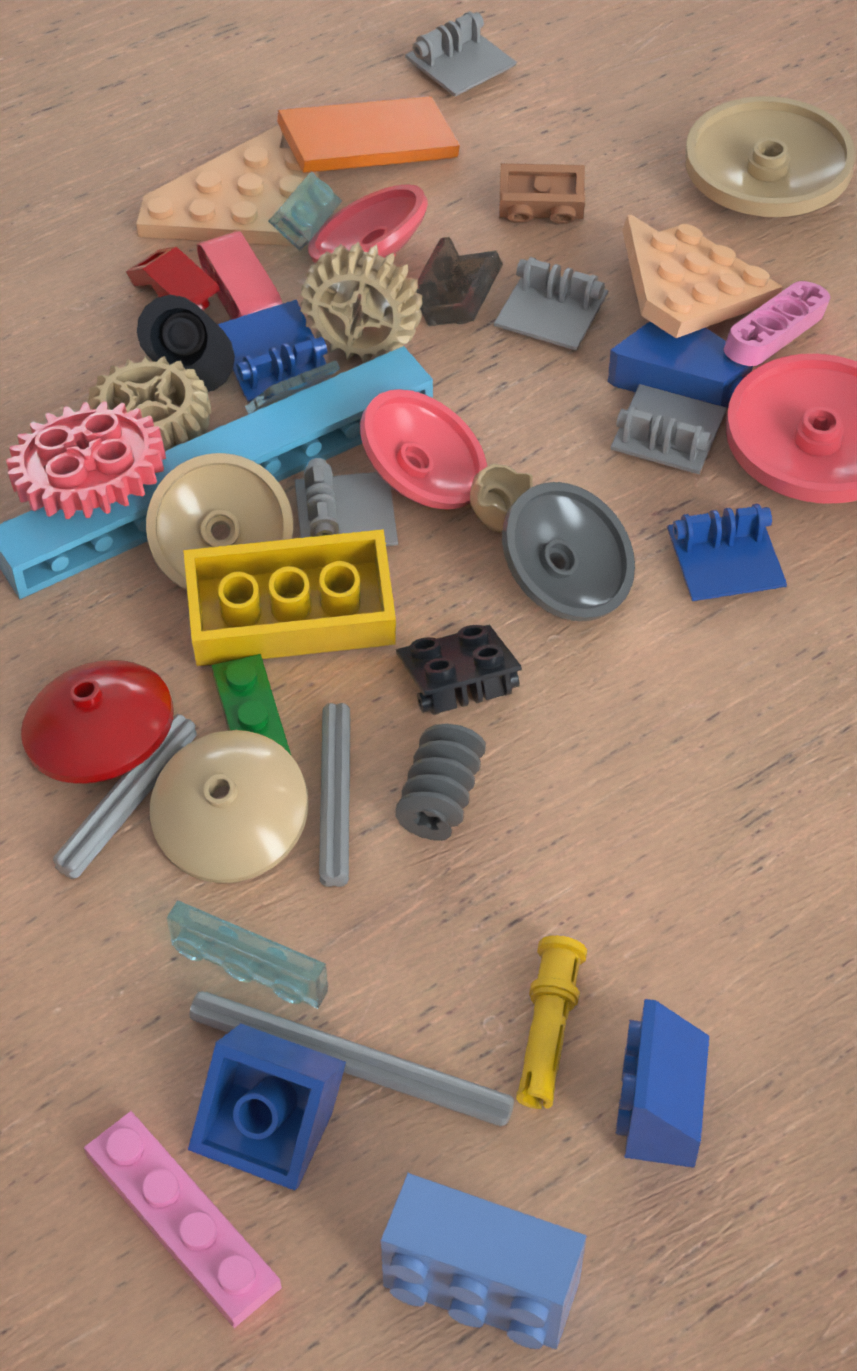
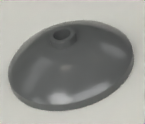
[502,482,635,621]

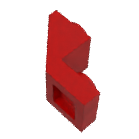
[125,246,221,310]

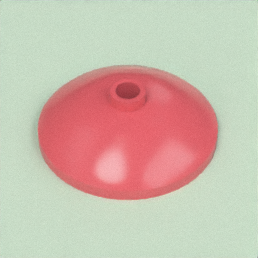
[308,184,428,263]
[360,389,487,510]

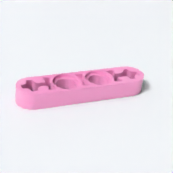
[724,281,830,366]

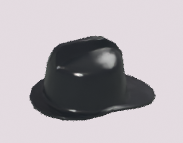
[137,295,235,392]

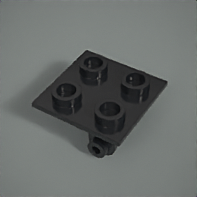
[396,624,522,715]

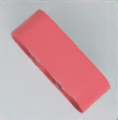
[197,231,283,320]

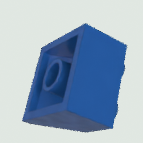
[188,1024,346,1191]

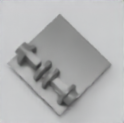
[405,11,517,97]
[494,257,608,351]
[610,384,727,474]
[295,458,398,546]

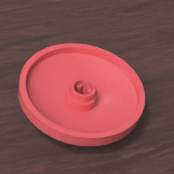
[726,354,857,504]

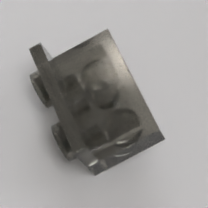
[416,237,503,326]

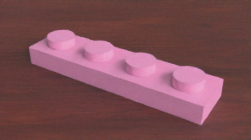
[84,1111,282,1328]

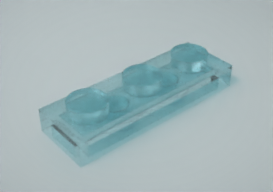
[167,900,328,1009]

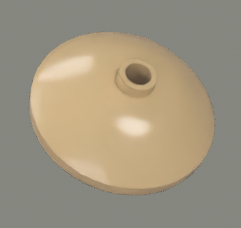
[146,453,293,591]
[150,730,308,883]

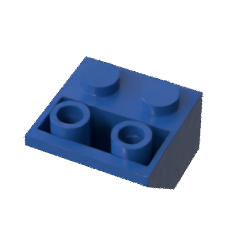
[615,999,710,1168]

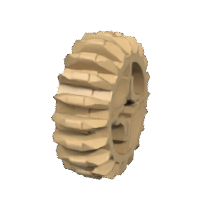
[300,241,423,363]
[87,355,211,451]

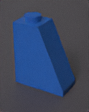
[608,321,753,409]

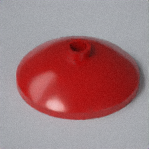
[21,660,174,784]

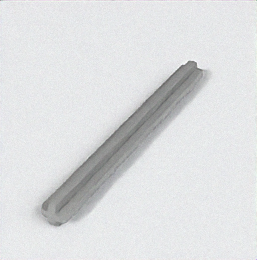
[189,991,514,1126]

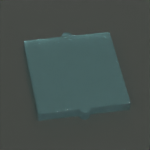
[245,360,340,414]

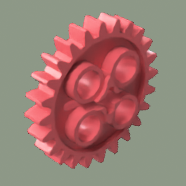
[6,401,166,519]

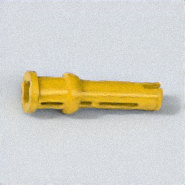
[516,935,587,1109]

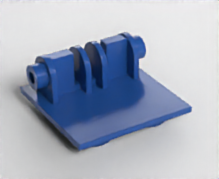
[218,299,331,402]
[667,504,787,601]

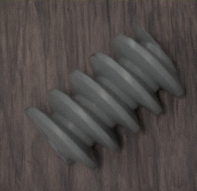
[395,723,486,841]

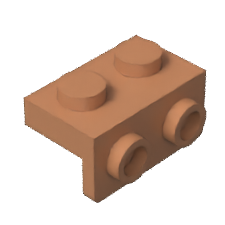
[499,163,585,223]

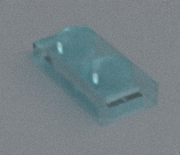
[268,171,342,251]

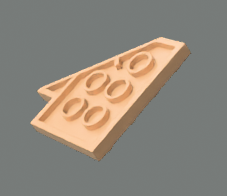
[136,125,320,247]
[622,214,783,338]

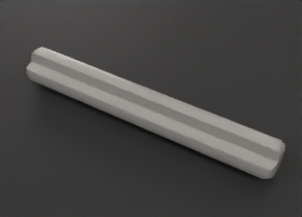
[319,703,350,887]
[53,714,197,879]

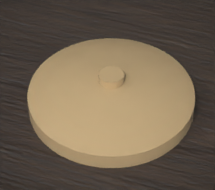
[685,96,856,217]

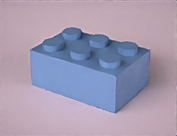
[381,1173,587,1350]

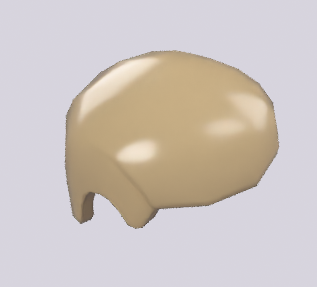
[470,464,533,532]

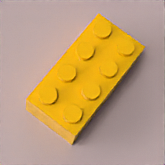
[183,529,396,666]

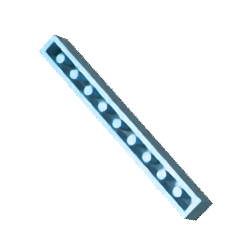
[0,346,433,599]

